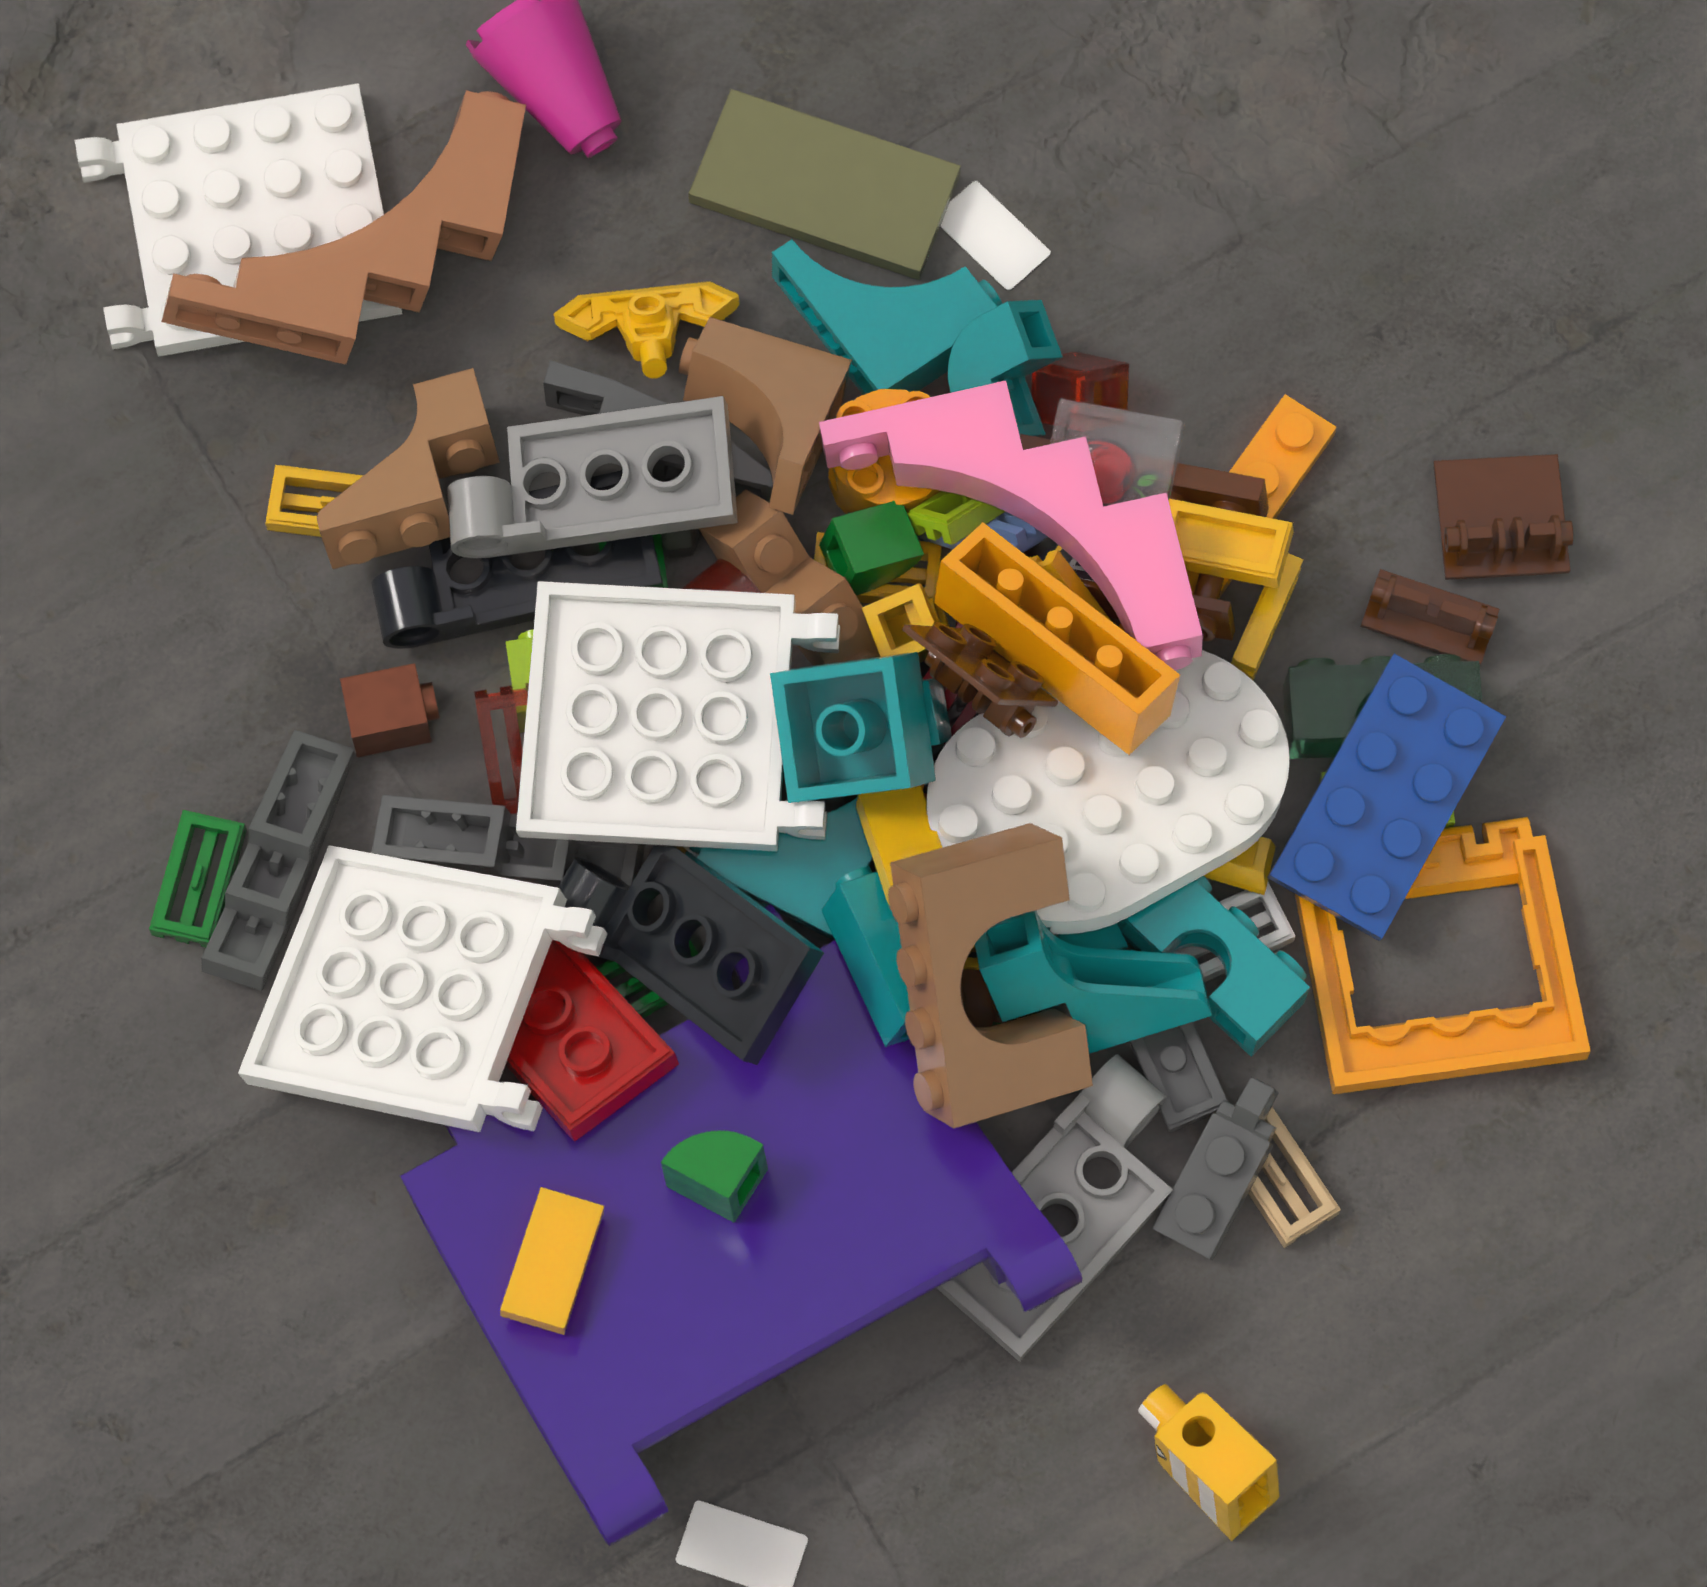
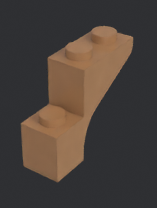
[317,368,500,569]
[699,490,880,666]

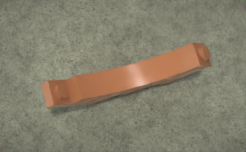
[161,90,526,365]

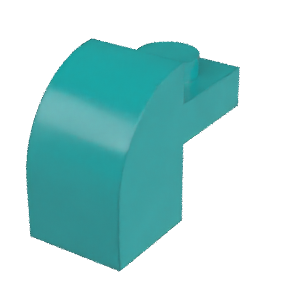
[948,300,1063,437]

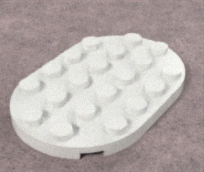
[926,650,1290,934]

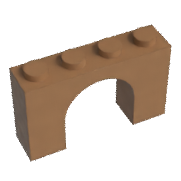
[888,823,1093,1128]

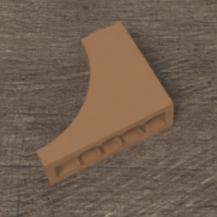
[679,317,852,515]

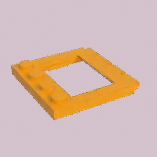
[1295,817,1591,1095]

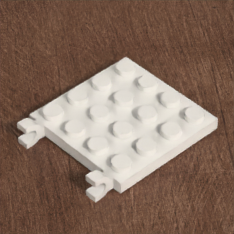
[74,83,402,357]
[516,581,841,851]
[238,845,607,1132]

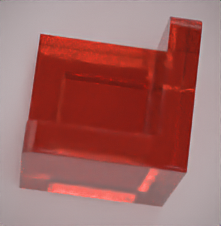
[1031,352,1129,433]

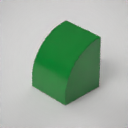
[819,501,924,596]
[661,1130,768,1223]

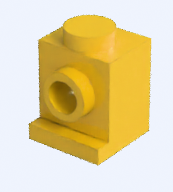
[862,583,949,663]

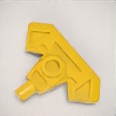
[554,281,740,378]

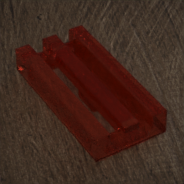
[474,683,529,814]

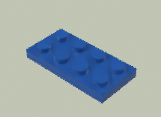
[1267,654,1506,941]

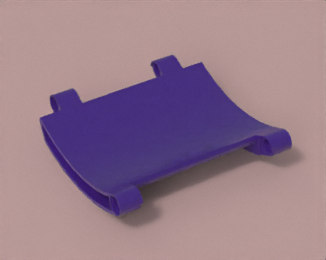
[400,904,1083,1547]

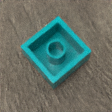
[770,652,936,803]

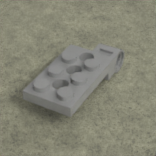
[447,396,738,558]
[936,1054,1173,1362]

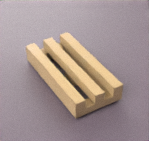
[1248,1107,1341,1248]

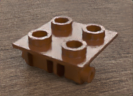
[1433,454,1573,580]
[902,622,1059,738]

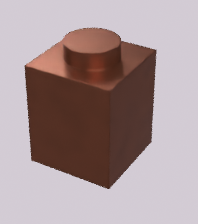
[340,663,440,758]

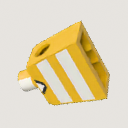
[1138,1384,1280,1541]

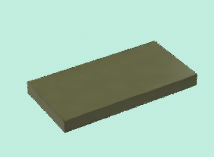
[689,89,961,280]

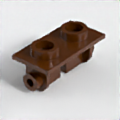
[1360,569,1500,667]

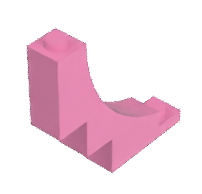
[819,381,1203,670]

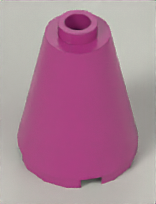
[465,0,622,158]

